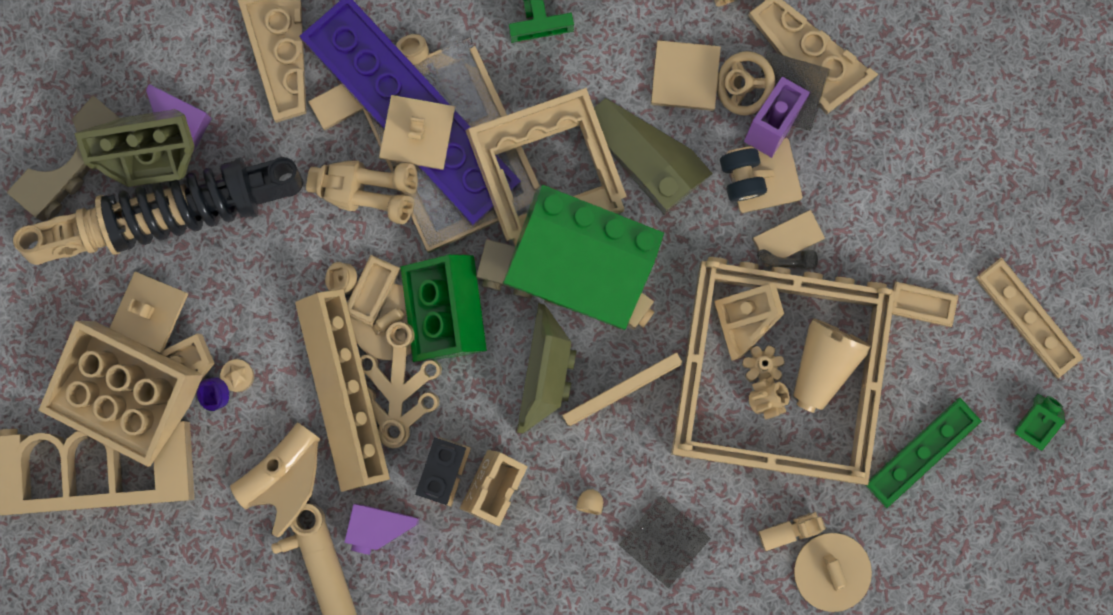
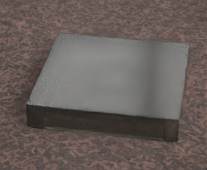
[752,51,830,131]
[619,496,711,588]

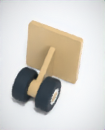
[720,138,803,214]

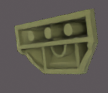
[74,109,195,187]
[517,303,577,434]

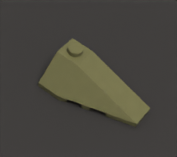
[594,98,713,215]

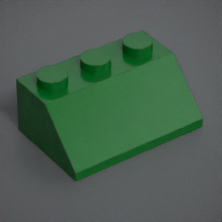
[400,254,487,362]

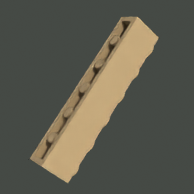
[295,289,390,492]

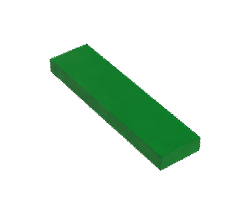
[865,397,982,508]

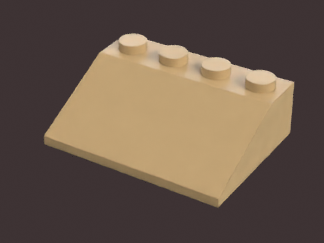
[38,321,203,467]

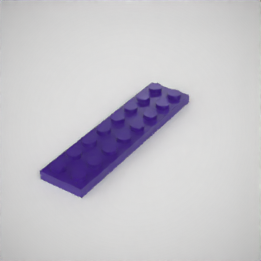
[299,0,521,226]

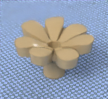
[742,346,785,382]

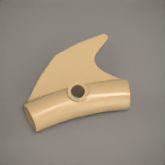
[230,422,320,537]

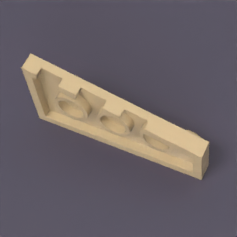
[238,0,307,123]

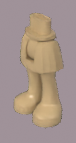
[306,160,418,225]

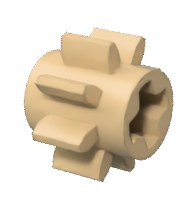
[749,377,790,420]

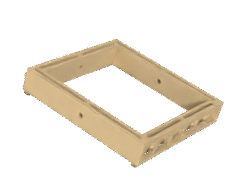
[671,257,895,485]

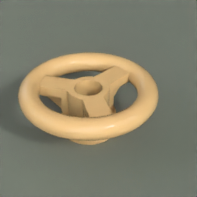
[717,51,775,116]

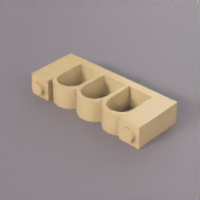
[0,420,195,516]

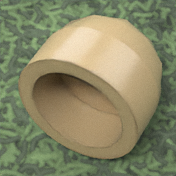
[576,489,604,515]

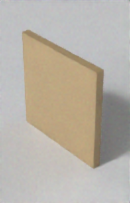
[379,95,455,170]
[110,272,188,353]

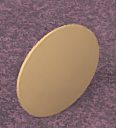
[351,284,412,360]
[794,533,872,612]

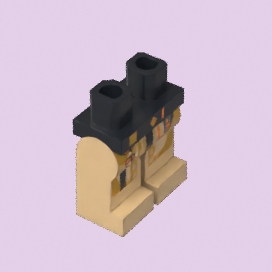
[415,437,471,507]

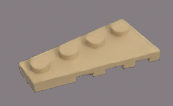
[748,0,878,115]

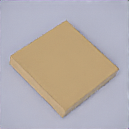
[651,40,721,111]

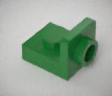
[1014,393,1065,451]

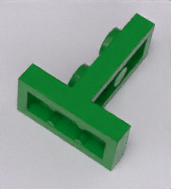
[509,0,574,43]

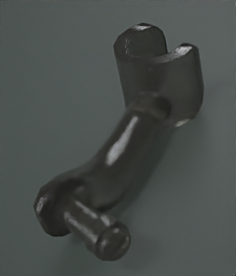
[757,249,818,270]

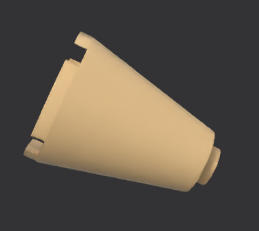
[793,319,871,413]

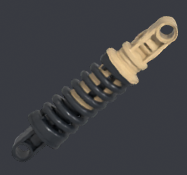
[13,157,303,265]

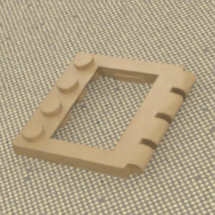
[466,88,627,247]

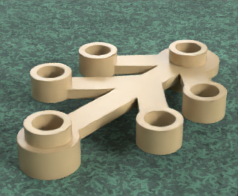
[360,322,442,448]

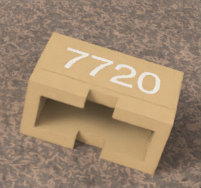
[459,450,528,527]

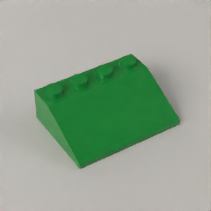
[502,185,664,330]

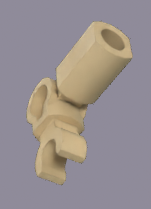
[758,512,826,551]

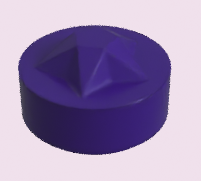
[197,377,230,411]

